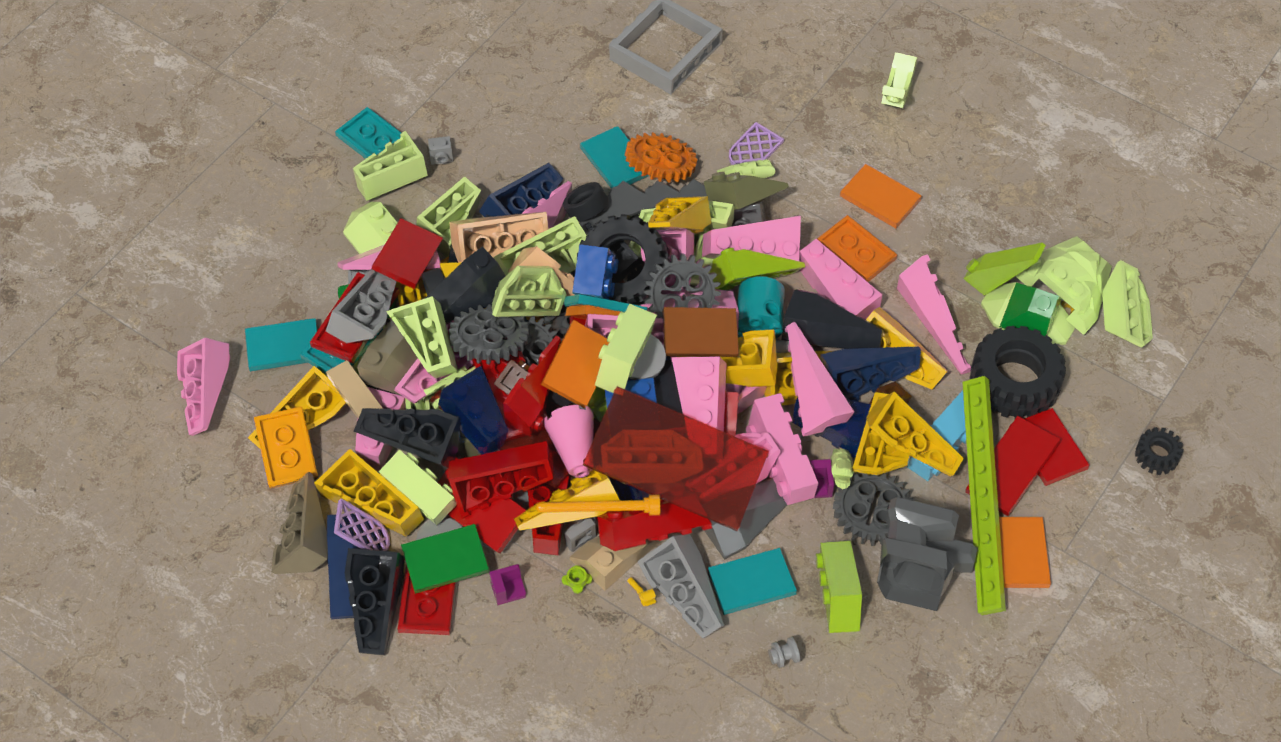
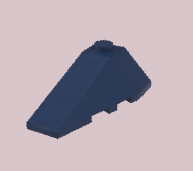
[479,163,563,217]
[820,346,921,404]
[327,514,381,620]

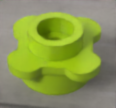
[562,565,592,594]

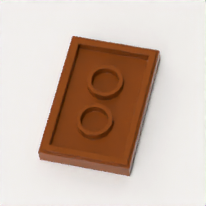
[663,307,739,357]

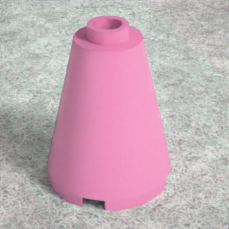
[544,405,594,478]

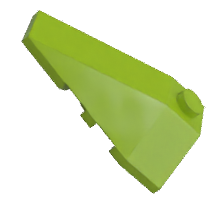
[963,242,1046,296]
[710,248,806,291]

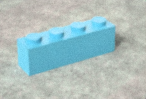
[906,390,966,481]

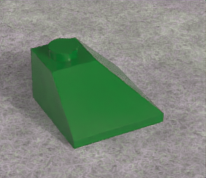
[999,283,1062,336]

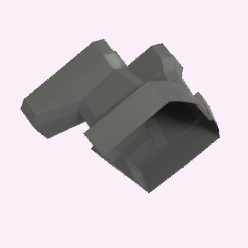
[877,497,977,611]

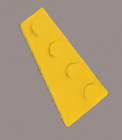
[314,449,424,537]

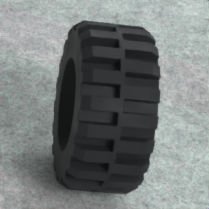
[577,214,670,305]
[970,326,1066,419]

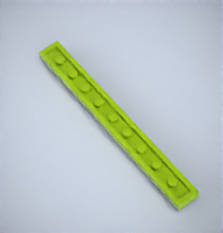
[962,376,1006,616]

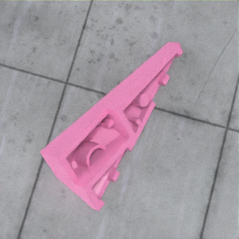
[897,254,971,375]
[785,322,854,437]

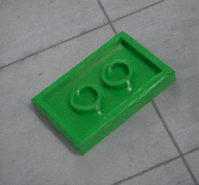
[401,524,489,594]

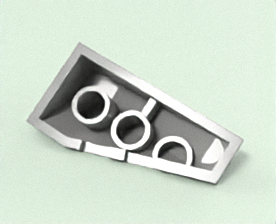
[326,269,396,343]
[637,534,724,638]

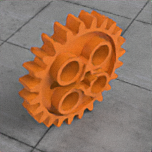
[624,132,697,183]

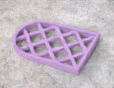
[729,122,784,165]
[334,499,390,551]

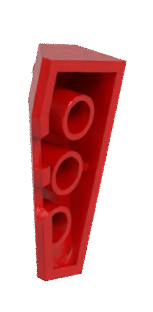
[503,335,561,437]

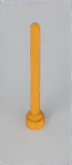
[536,495,660,515]

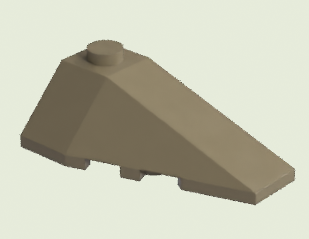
[357,305,418,396]
[271,472,328,574]

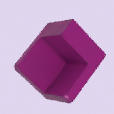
[809,459,834,498]
[489,564,526,606]

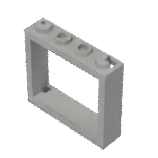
[609,0,723,95]

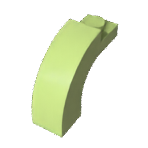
[881,52,918,108]

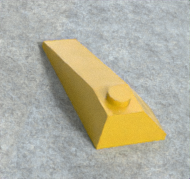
[248,366,346,448]

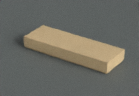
[326,360,383,418]

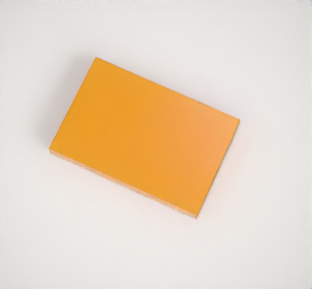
[254,406,318,489]

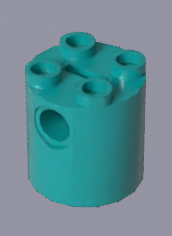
[737,277,785,339]

